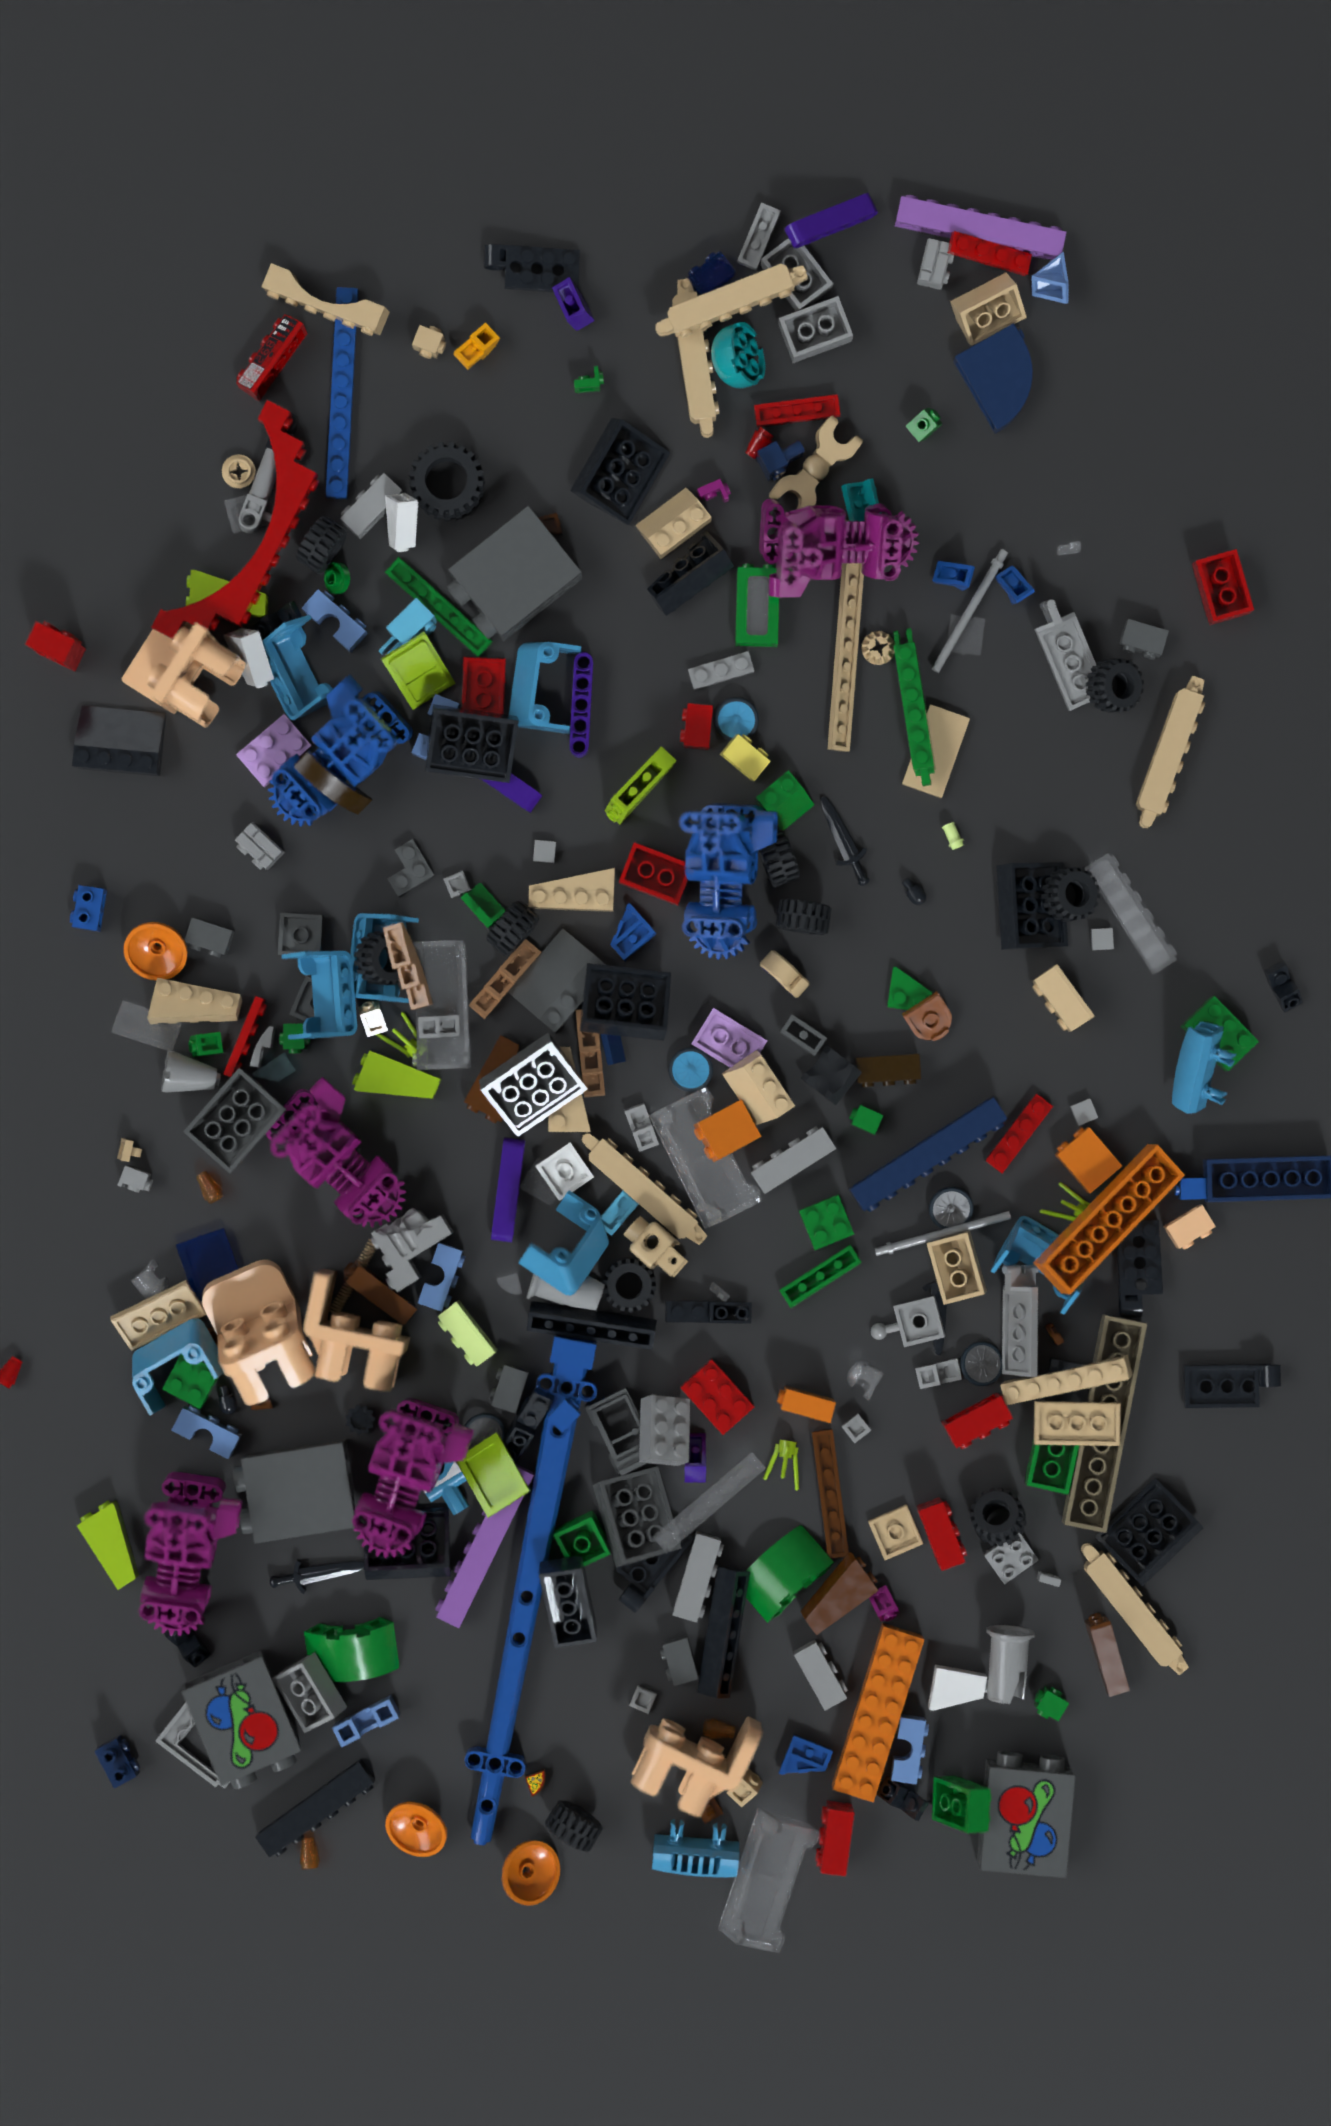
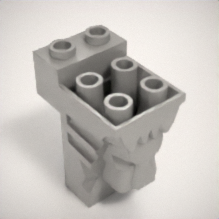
[370,1208,454,1292]

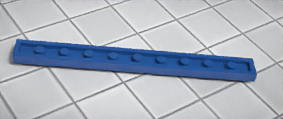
[326,287,358,499]

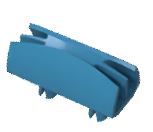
[1172,1021,1236,1114]
[652,1819,739,1877]

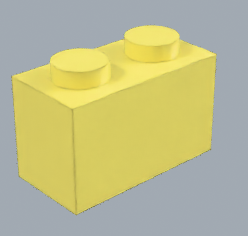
[720,734,771,781]

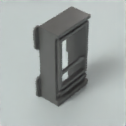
[586,1387,646,1476]

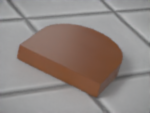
[902,992,952,1041]

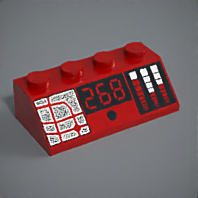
[236,314,308,402]

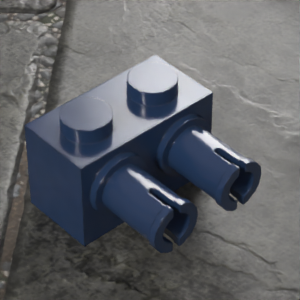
[756,440,805,482]
[94,1735,140,1789]

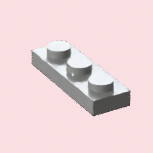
[737,203,781,271]
[688,651,754,690]

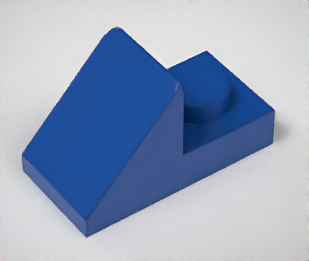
[932,561,975,591]
[995,565,1035,605]

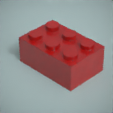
[1192,549,1254,625]
[25,621,86,672]
[619,842,688,906]
[680,1358,754,1435]
[941,1392,1013,1449]
[916,1497,967,1571]
[815,1800,854,1877]

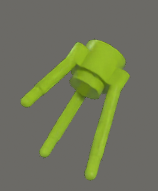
[376,1012,426,1060]
[1040,1182,1090,1221]
[763,1439,799,1491]

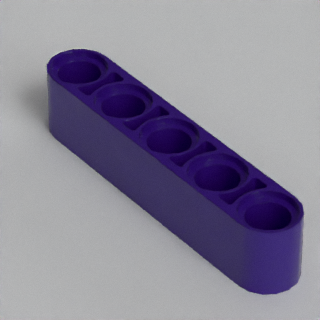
[784,193,878,249]
[569,652,593,758]
[481,774,542,813]
[491,1137,525,1243]

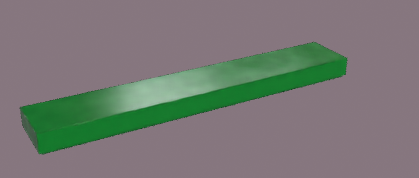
[385,557,492,658]

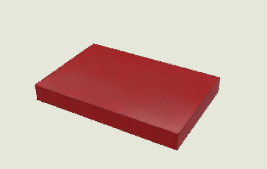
[462,657,506,714]

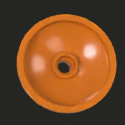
[124,922,188,981]
[385,1802,447,1857]
[502,1840,560,1906]

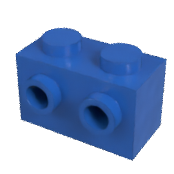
[70,885,107,932]

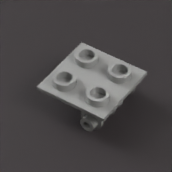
[983,1533,1039,1585]

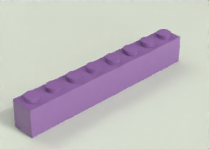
[895,195,1066,260]
[435,1464,534,1628]

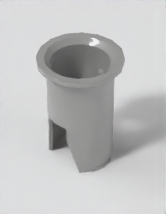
[526,1274,605,1310]
[986,1625,1035,1704]

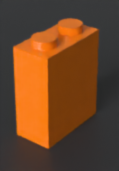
[694,1099,761,1162]
[1055,1127,1122,1193]
[777,1385,836,1423]

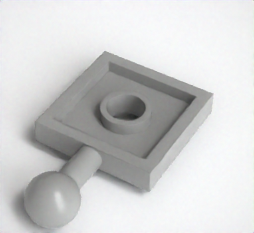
[871,1295,946,1347]

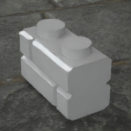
[917,238,954,290]
[235,822,285,870]

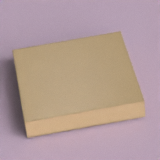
[868,1504,924,1560]

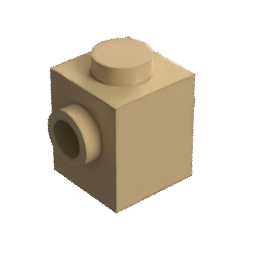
[412,325,446,359]

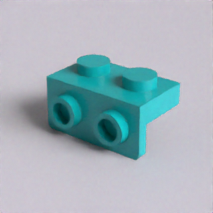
[841,478,882,521]

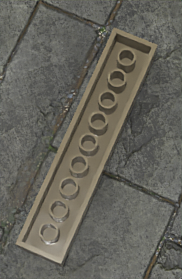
[1061,1314,1147,1533]

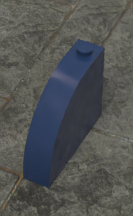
[953,323,1033,434]

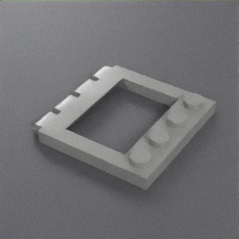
[155,1702,230,1788]

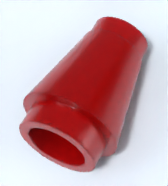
[745,427,774,459]
[0,1356,23,1389]

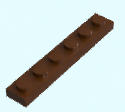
[811,1429,849,1558]

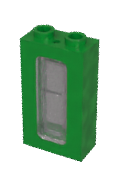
[735,564,779,647]

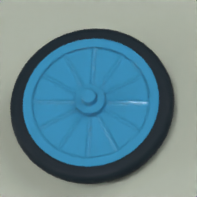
[714,697,759,741]
[669,1047,713,1092]

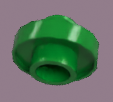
[324,562,350,594]

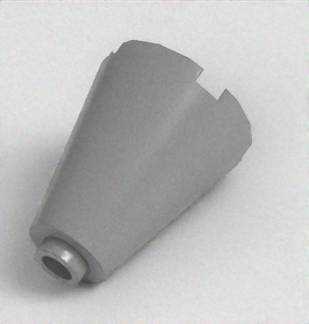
[161,1051,221,1093]

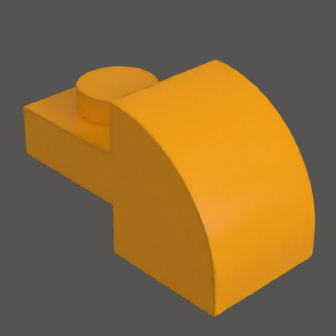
[453,322,500,370]

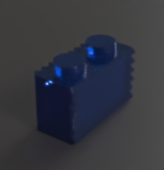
[687,251,736,296]

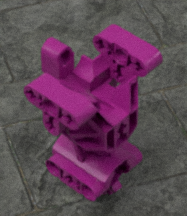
[759,498,919,597]
[266,1077,406,1227]
[352,1398,474,1558]
[139,1472,241,1636]

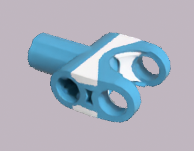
[424,1461,469,1515]

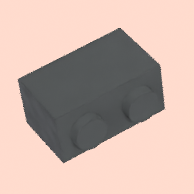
[1118,619,1169,660]
[184,918,235,958]
[779,1015,827,1056]
[489,1364,529,1413]
[660,1635,698,1686]

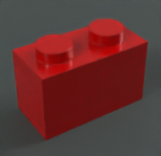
[680,703,713,750]

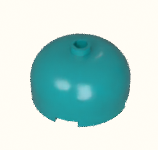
[711,322,766,388]

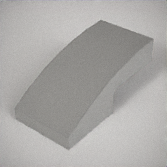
[418,1015,460,1038]
[250,1026,276,1068]
[624,1102,659,1152]
[915,1358,963,1389]

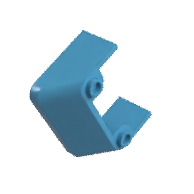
[262,615,333,720]
[509,642,582,734]
[350,913,419,1003]
[282,951,357,1040]
[519,1190,609,1296]
[991,1216,1085,1314]
[132,1318,224,1415]

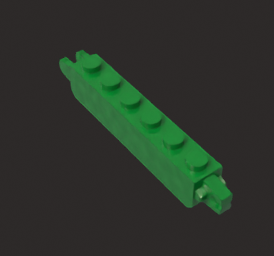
[893,628,936,787]

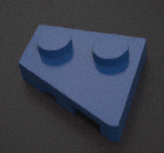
[610,903,656,961]
[778,1734,833,1775]

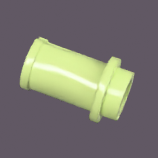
[942,822,964,850]

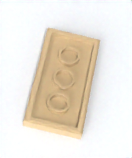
[902,704,970,798]
[110,1280,207,1351]
[1034,1401,1120,1446]

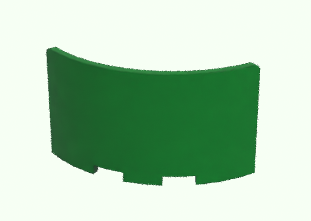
[746,1525,834,1623]
[304,1617,399,1682]

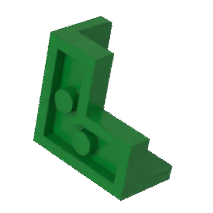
[461,883,506,930]

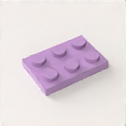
[236,714,312,787]
[692,1008,767,1067]

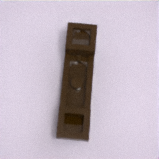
[294,751,372,815]

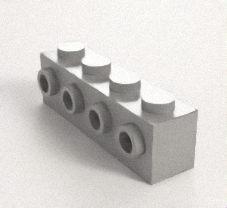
[751,1126,836,1194]
[672,1531,724,1623]

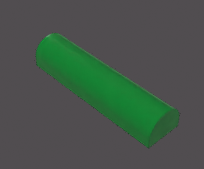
[779,1245,862,1308]

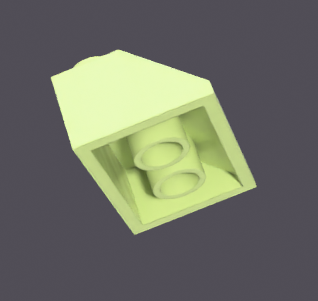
[438,1300,498,1367]

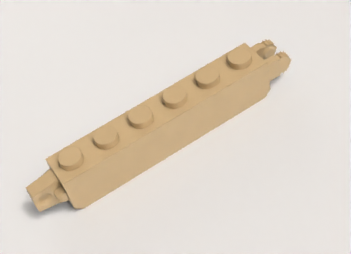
[655,264,808,338]
[672,278,719,438]
[1136,676,1205,829]
[582,1133,707,1245]
[1081,1542,1189,1675]

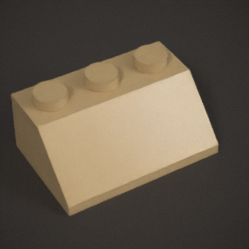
[950,273,1027,346]
[636,488,712,559]
[1032,965,1094,1032]
[722,1050,795,1125]
[927,1231,987,1305]

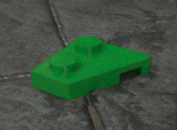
[887,967,932,1010]

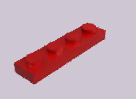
[947,231,1032,276]
[754,394,840,427]
[223,996,267,1077]
[985,1094,1053,1173]

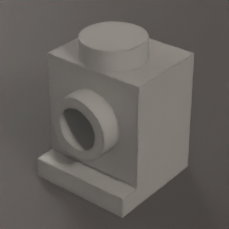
[117,1165,153,1193]

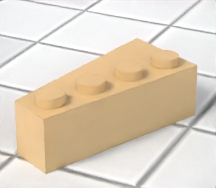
[528,868,615,912]
[147,978,242,1024]
[548,1047,591,1132]

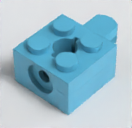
[379,598,437,655]

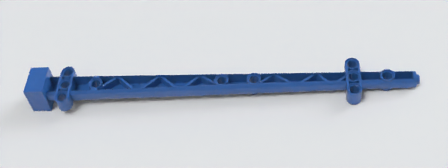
[465,1335,597,1845]

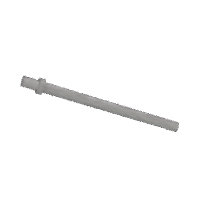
[932,549,1008,673]
[874,1211,1011,1256]

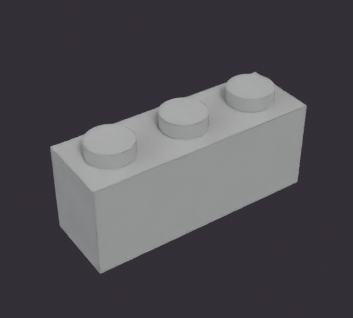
[340,473,403,539]
[793,1639,848,1711]

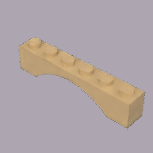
[262,263,390,336]
[1000,1355,1133,1405]

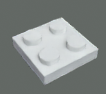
[535,1143,594,1201]

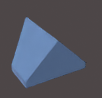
[1032,251,1069,304]

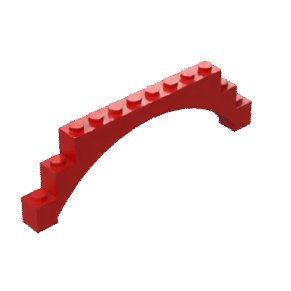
[151,400,319,640]

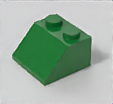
[755,770,814,831]

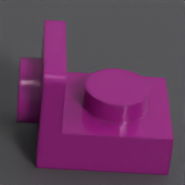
[697,479,731,503]
[869,1585,900,1622]

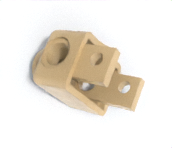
[624,1216,688,1277]

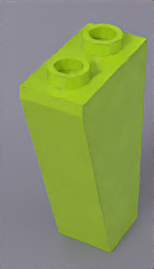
[186,570,268,618]
[605,746,677,825]
[352,1050,442,1099]
[77,1500,139,1590]

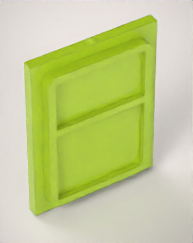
[381,632,455,710]
[456,1432,531,1518]

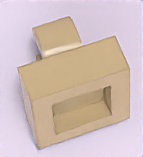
[117,1138,142,1162]

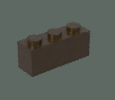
[855,1054,921,1087]

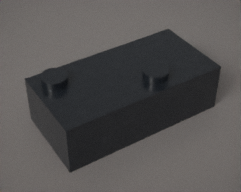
[539,1555,597,1648]

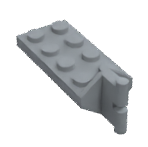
[1034,600,1096,711]
[1002,1265,1039,1377]

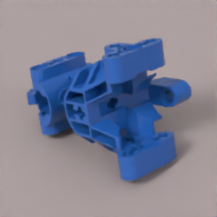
[268,675,413,827]
[680,803,778,960]

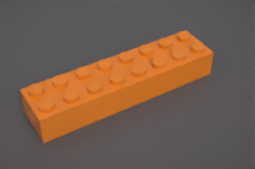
[1033,1144,1185,1295]
[832,1623,925,1803]

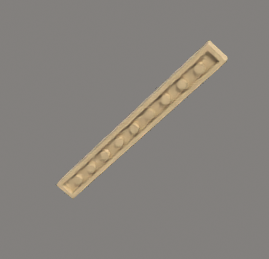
[827,563,864,752]

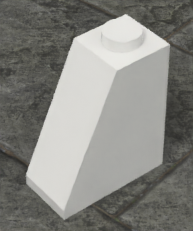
[385,493,418,552]
[224,628,274,688]
[928,1664,988,1711]

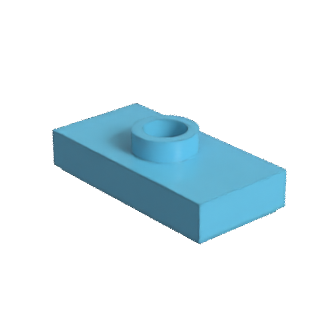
[601,1191,639,1236]

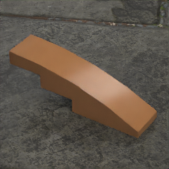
[383,922,433,1010]
[469,939,541,1019]
[576,1009,605,1097]

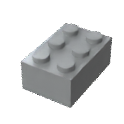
[760,238,833,312]
[778,296,853,363]
[639,1395,690,1466]
[272,1652,347,1733]

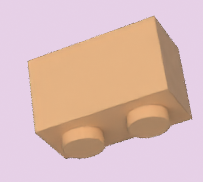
[1163,1204,1216,1250]

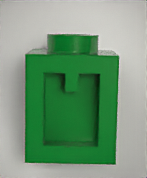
[574,366,604,393]
[188,1032,223,1057]

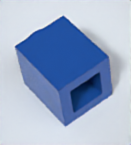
[1174,1177,1207,1200]
[547,1397,581,1433]

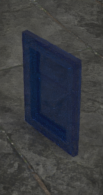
[176,1228,238,1303]

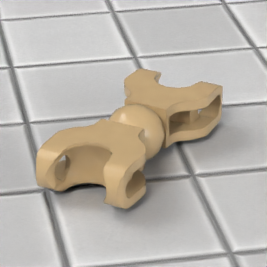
[769,415,863,509]

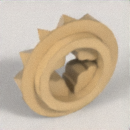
[222,455,256,489]
[862,631,895,665]

